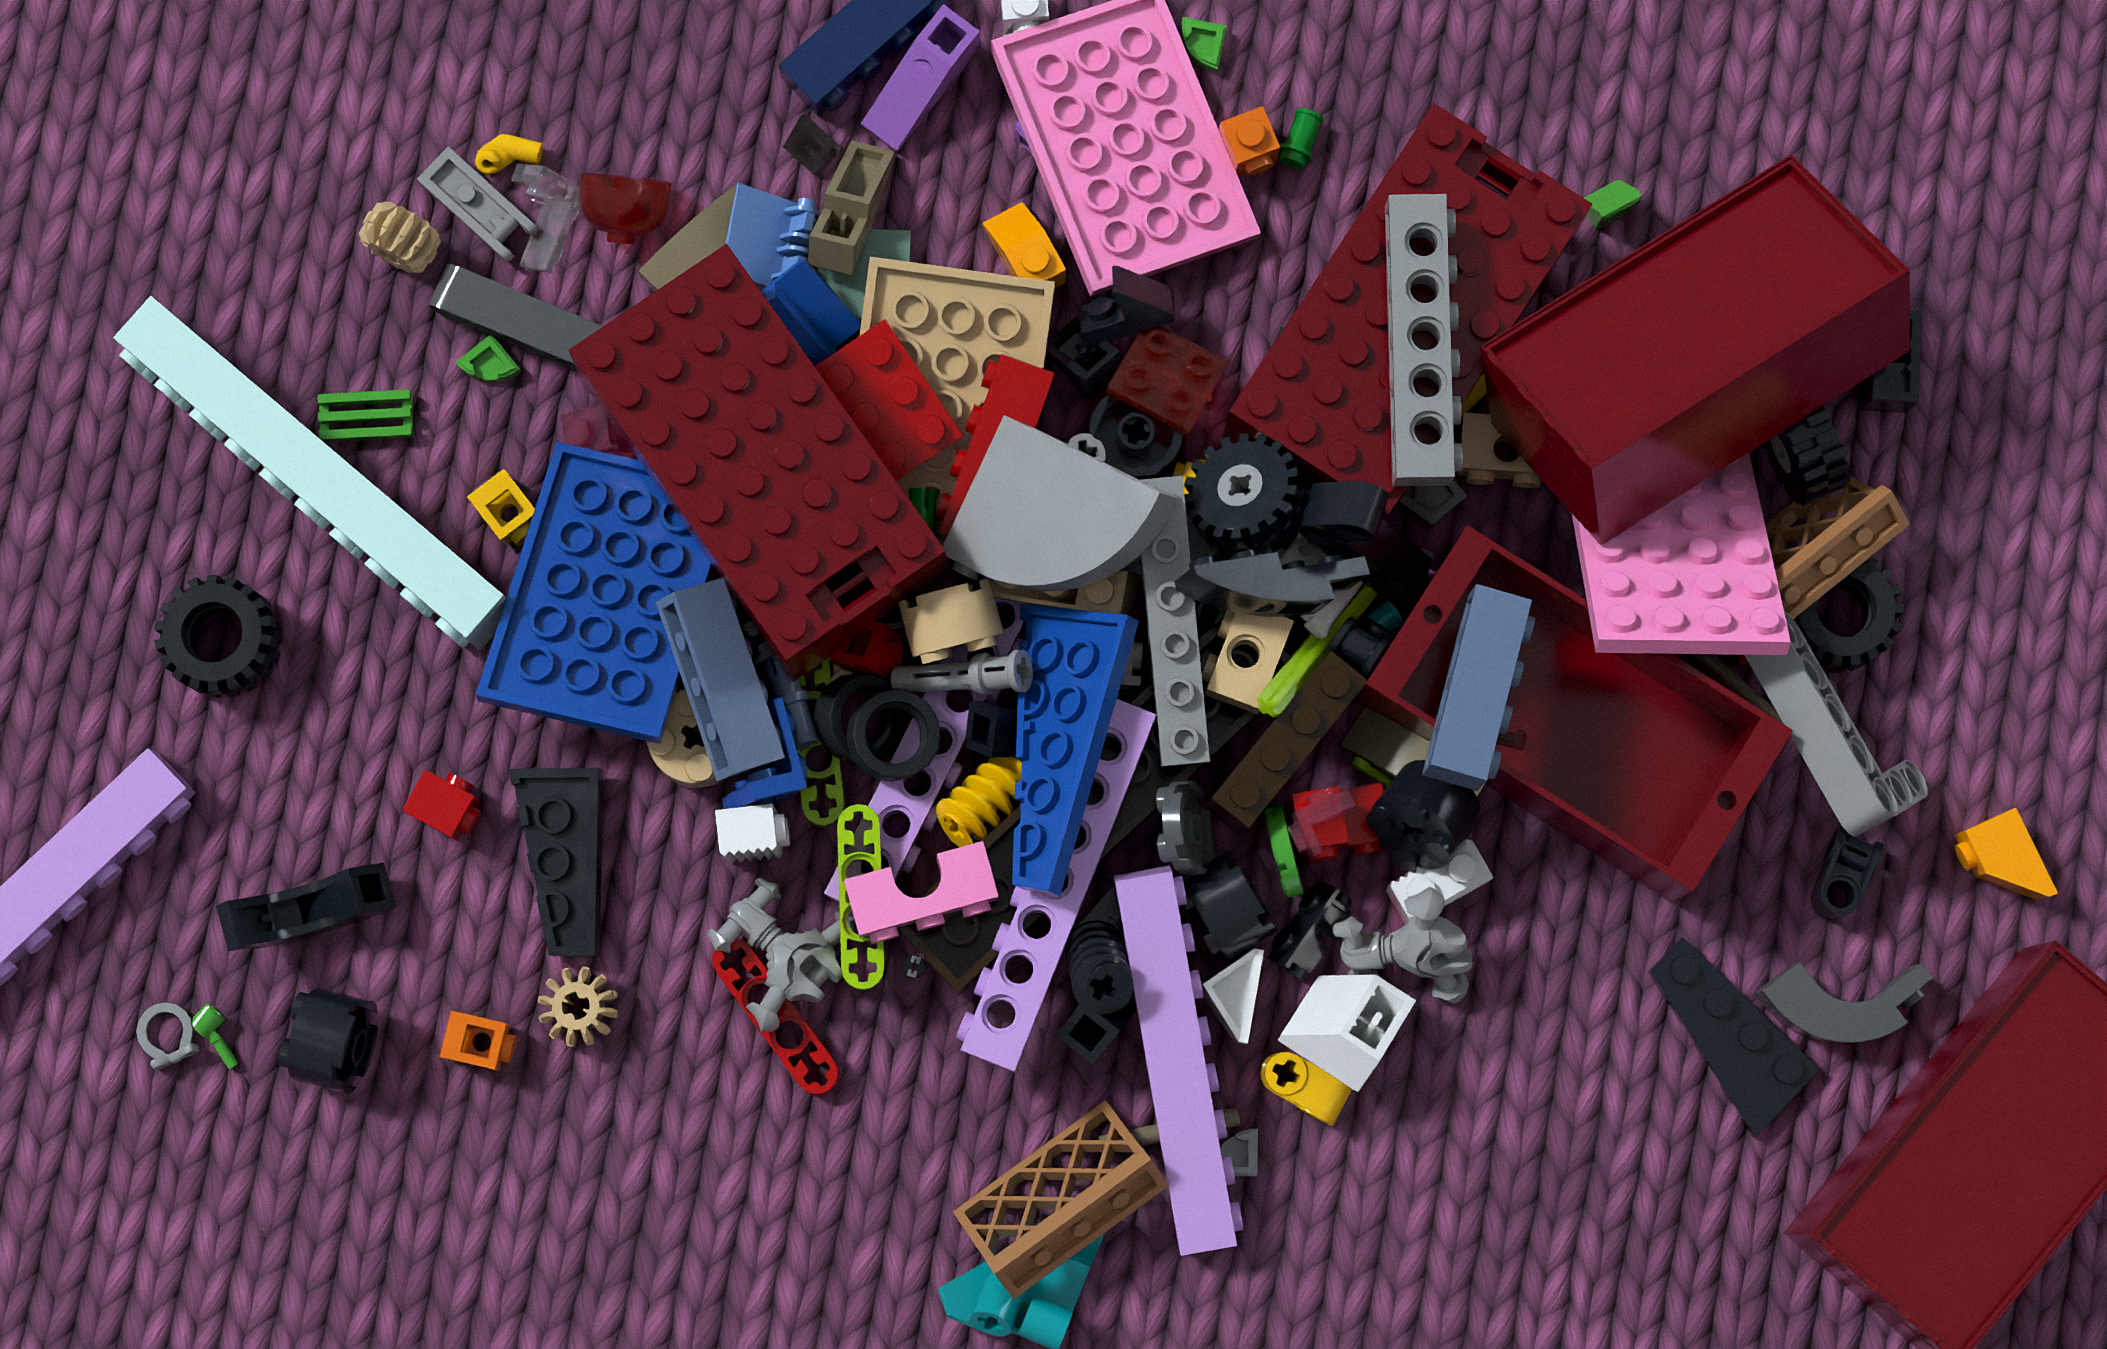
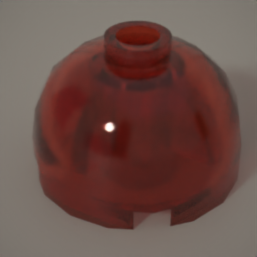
[579,173,672,244]

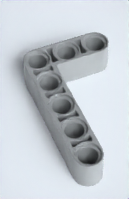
[1745,611,1928,837]

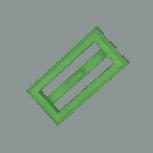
[317,389,414,442]

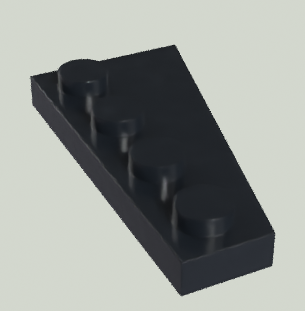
[508,768,604,957]
[1648,937,1820,1137]

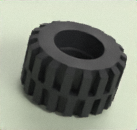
[1793,557,1904,673]
[154,575,283,698]

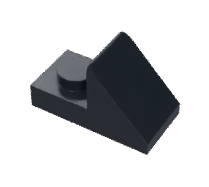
[1080,265,1175,347]

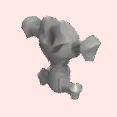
[706,877,858,1032]
[1332,887,1473,1004]

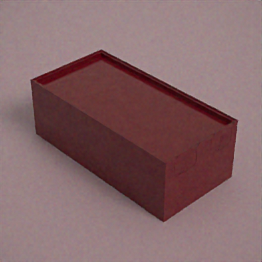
[1480,155,1910,545]
[1355,525,1793,902]
[1783,940,2107,1349]

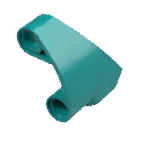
[938,1195,1105,1349]

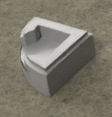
[1220,1129,1258,1176]

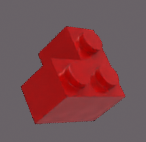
[1286,783,1383,864]

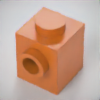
[1219,106,1280,177]

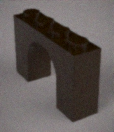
[1205,651,1368,837]

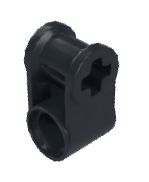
[1328,614,1396,677]
[1810,825,1884,920]

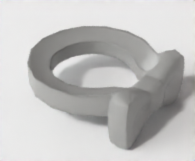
[136,1002,200,1071]

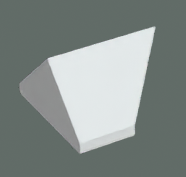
[1201,948,1264,1045]

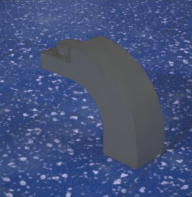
[1754,962,1932,1044]

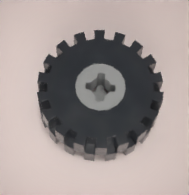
[1762,406,1850,506]
[1184,433,1309,557]

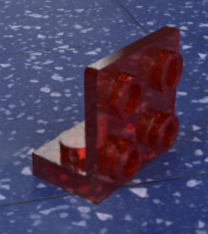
[1107,326,1229,434]

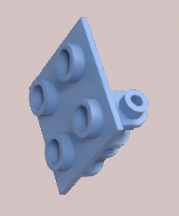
[725,183,819,287]

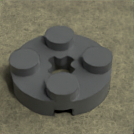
[1156,780,1214,876]

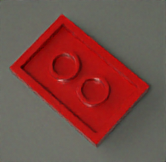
[815,319,964,481]

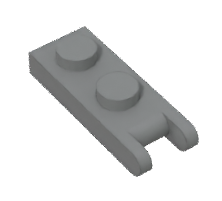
[417,146,539,263]

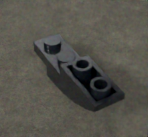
[1174,549,1370,617]

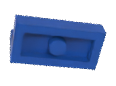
[761,259,861,366]

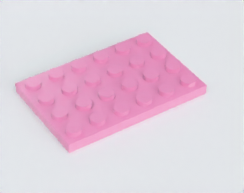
[989,0,1261,296]
[1572,453,1791,655]

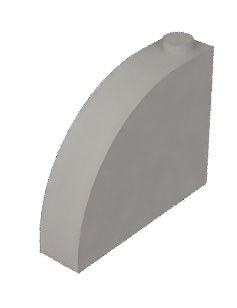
[943,415,1179,591]

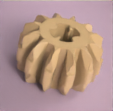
[358,202,441,273]
[538,967,619,1047]

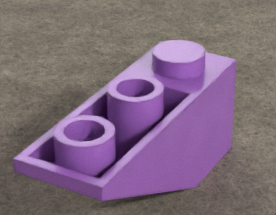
[861,4,981,152]

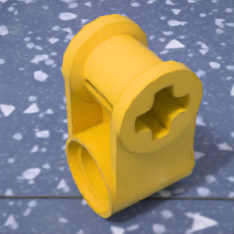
[1260,1052,1352,1127]

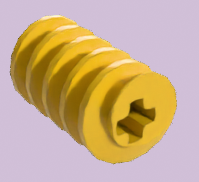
[936,757,1022,847]

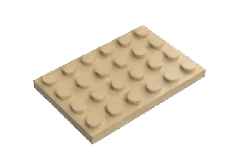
[859,257,1055,546]

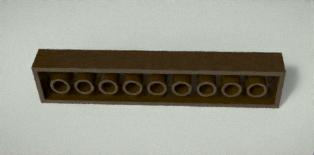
[897,612,1290,995]

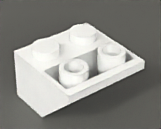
[1278,975,1416,1092]

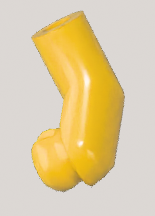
[475,134,543,175]

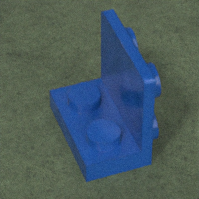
[721,697,808,809]

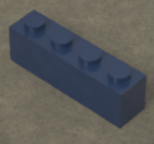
[778,0,951,117]

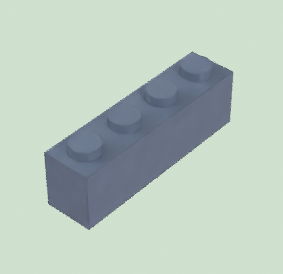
[656,577,785,781]
[1422,584,1535,791]

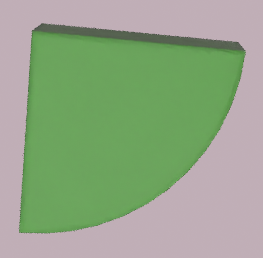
[1181,17,1227,73]
[455,334,521,382]

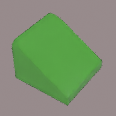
[1584,180,1642,229]

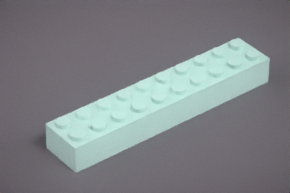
[113,296,506,651]

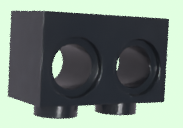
[1861,310,1922,413]

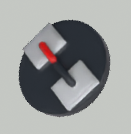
[902,955,926,978]

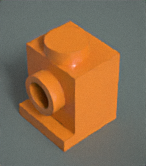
[439,1010,517,1071]

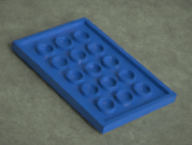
[476,442,714,744]

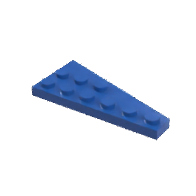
[1012,603,1139,896]

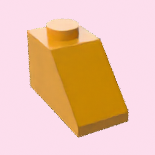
[982,202,1066,288]
[1954,808,2058,900]

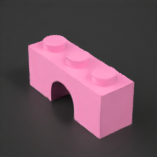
[844,841,999,944]

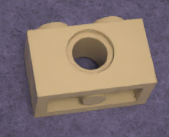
[1455,412,1543,488]
[1202,610,1294,715]

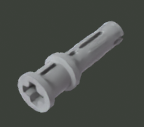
[891,650,1033,695]

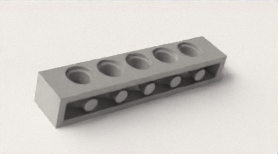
[1385,194,1463,486]
[1140,476,1210,767]

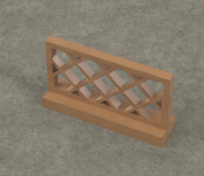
[1765,474,1910,619]
[953,1100,1169,1299]

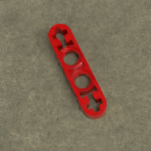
[712,938,839,1095]

